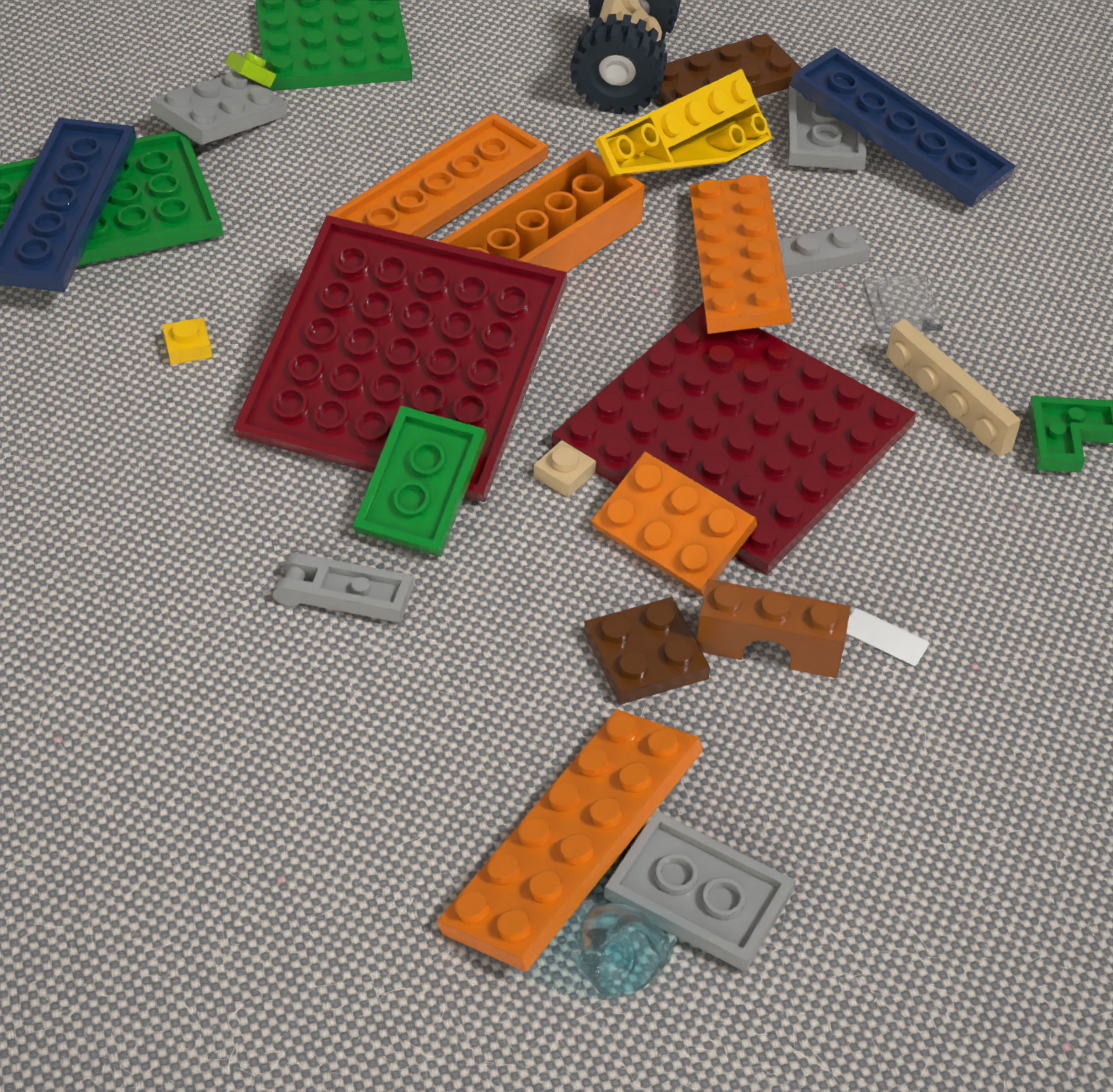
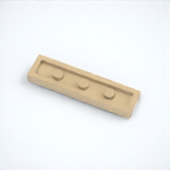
[886,319,1021,457]

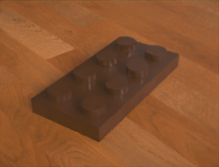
[657,33,801,106]

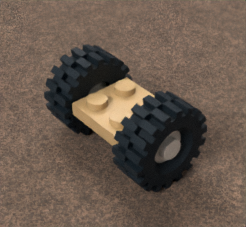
[570,0,681,115]

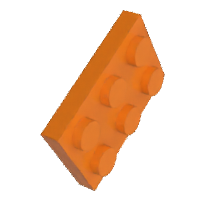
[591,452,757,597]

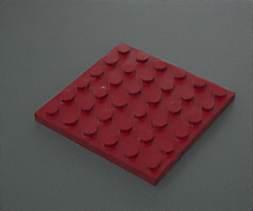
[233,215,568,502]
[551,302,916,576]

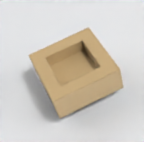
[533,440,596,498]

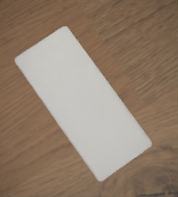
[846,608,930,666]

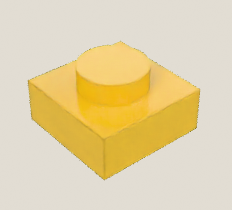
[162,317,213,365]

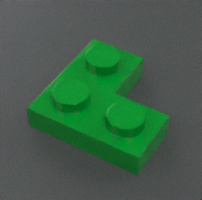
[1028,395,1113,473]

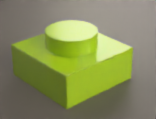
[224,50,276,88]

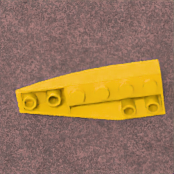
[594,69,773,177]

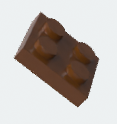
[584,597,710,705]

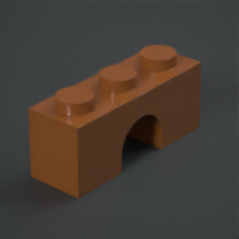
[696,579,851,678]

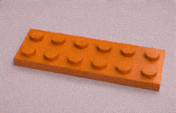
[328,112,548,238]
[689,174,792,334]
[437,709,703,972]

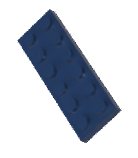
[789,47,1016,207]
[0,117,136,292]

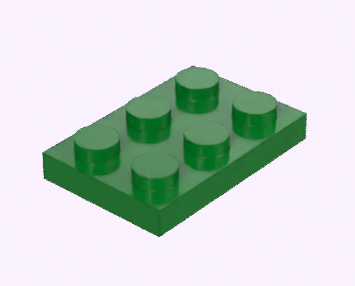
[353,406,487,557]

